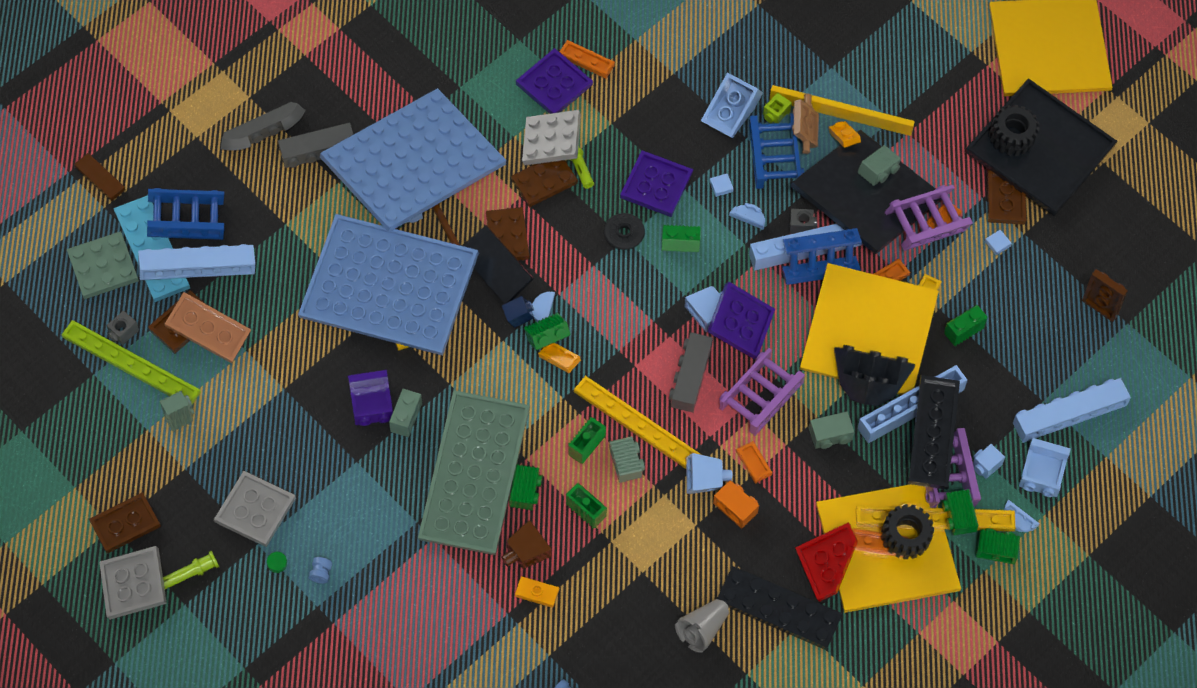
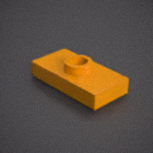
[538,343,581,373]
[515,576,559,608]

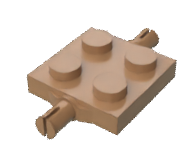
[792,94,819,154]

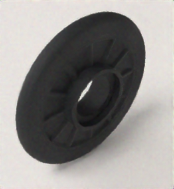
[604,213,645,250]

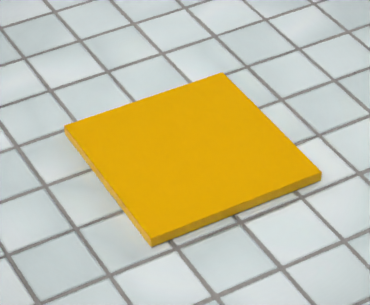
[989,0,1113,96]
[800,263,939,395]
[816,484,961,613]

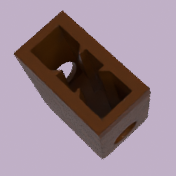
[501,520,552,569]

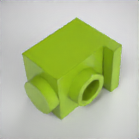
[763,93,792,123]

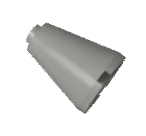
[675,599,729,652]

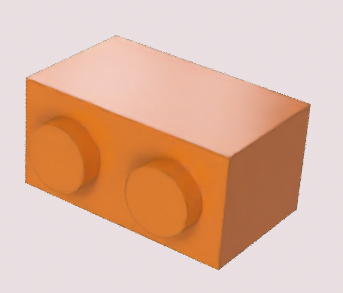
[713,480,759,529]

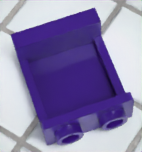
[348,370,393,426]

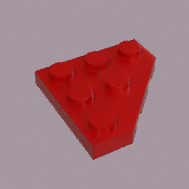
[795,522,858,602]

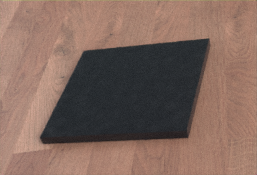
[964,78,1118,216]
[791,130,942,254]

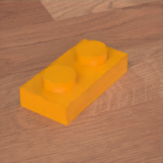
[828,121,861,148]

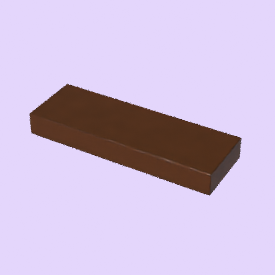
[74,153,126,201]

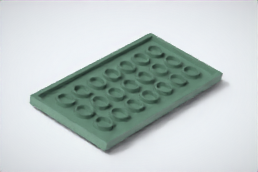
[418,390,530,556]

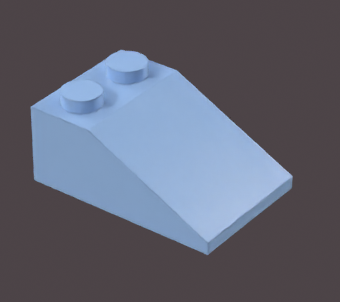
[701,73,763,138]

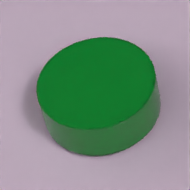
[267,552,287,573]

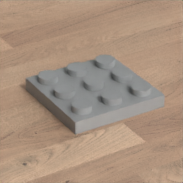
[522,110,581,165]
[214,471,296,547]
[99,546,167,619]

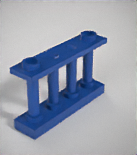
[749,114,804,189]
[147,188,224,240]
[782,228,862,285]

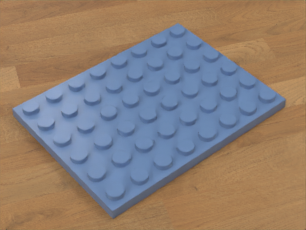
[320,88,506,232]
[298,214,479,356]

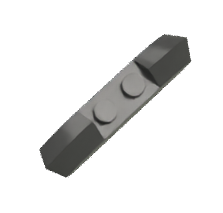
[221,102,305,150]

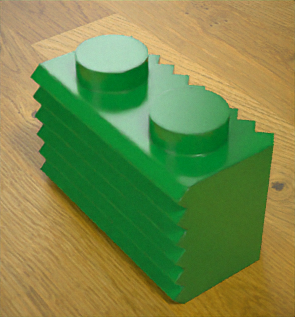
[662,224,701,252]
[944,305,987,346]
[524,312,571,351]
[568,417,606,464]
[509,465,543,510]
[566,483,607,528]
[942,489,979,536]
[976,528,1020,565]

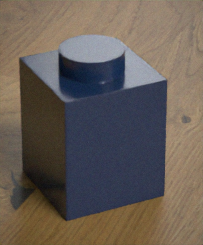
[502,296,534,328]

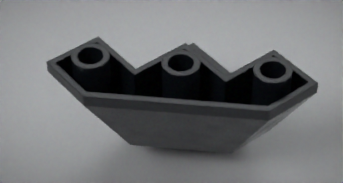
[834,345,915,406]

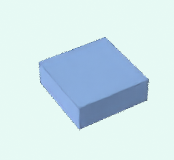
[709,174,733,197]
[985,230,1012,255]

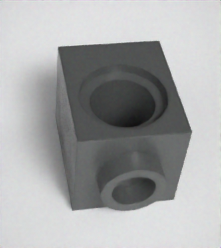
[790,209,817,234]
[107,310,139,346]

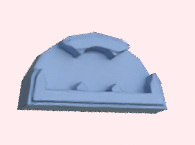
[729,203,765,229]
[532,292,555,322]
[1004,500,1040,532]

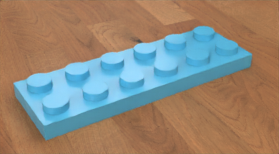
[114,195,190,302]

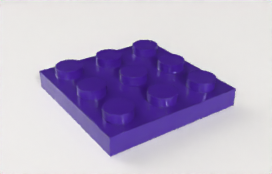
[516,48,593,114]
[620,150,693,217]
[707,282,775,359]

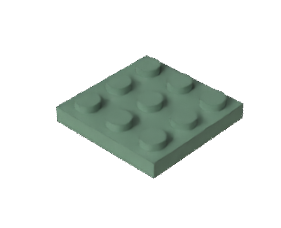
[67,231,139,299]

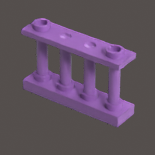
[885,185,973,251]
[719,348,805,436]
[926,428,981,508]

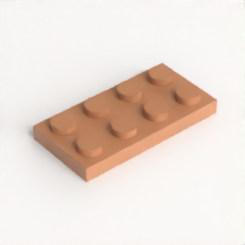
[164,292,251,363]

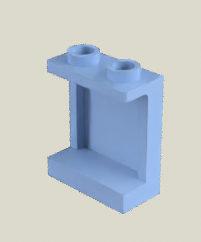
[1019,438,1071,497]

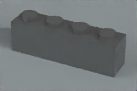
[278,123,353,168]
[669,332,713,413]

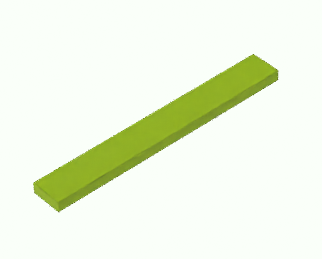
[61,320,201,404]

